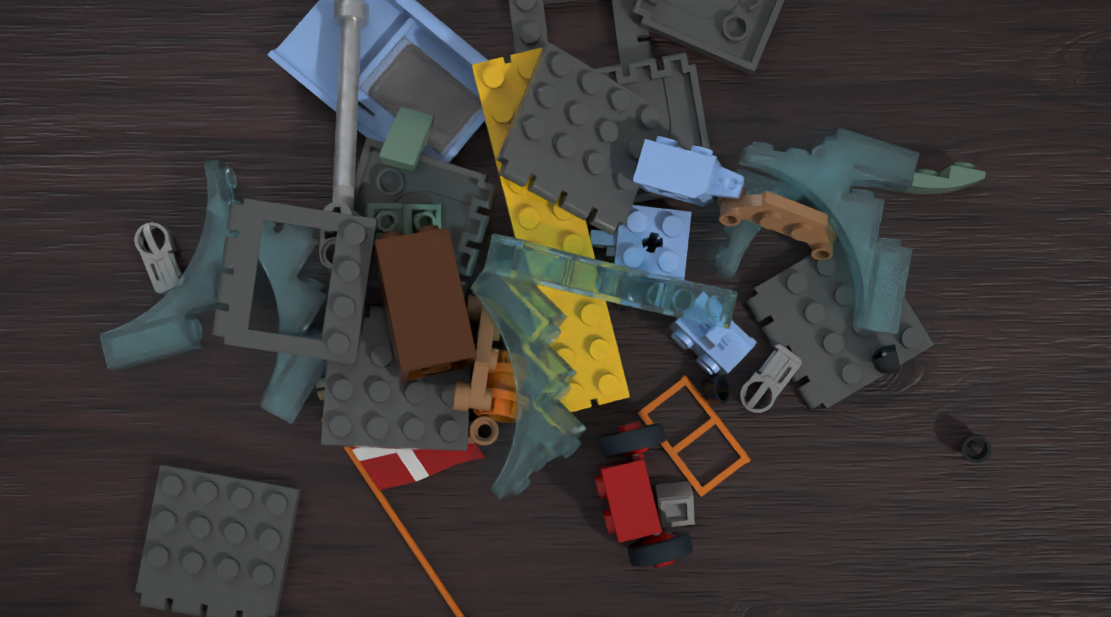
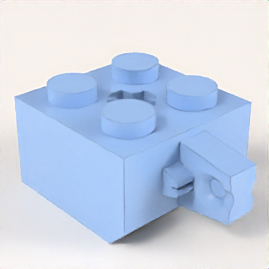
[632,136,745,207]
[590,205,692,286]
[669,292,757,375]

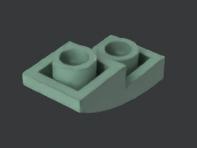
[379,107,435,172]
[902,162,986,195]
[365,203,441,239]

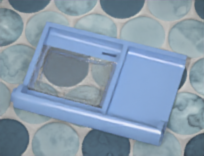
[267,0,488,164]

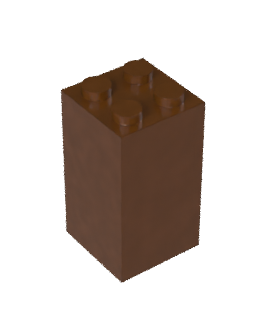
[374,225,477,383]

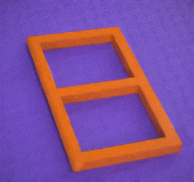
[637,375,751,497]

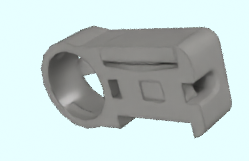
[134,222,190,295]
[740,343,802,413]

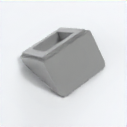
[655,481,695,528]

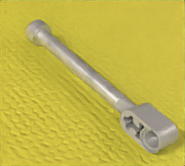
[319,0,369,270]

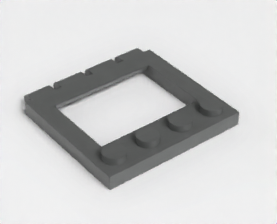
[509,0,653,77]
[212,198,379,364]

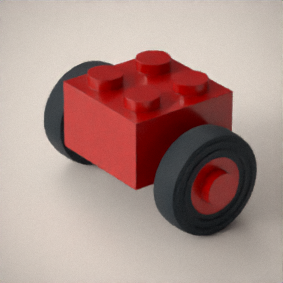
[594,421,693,568]

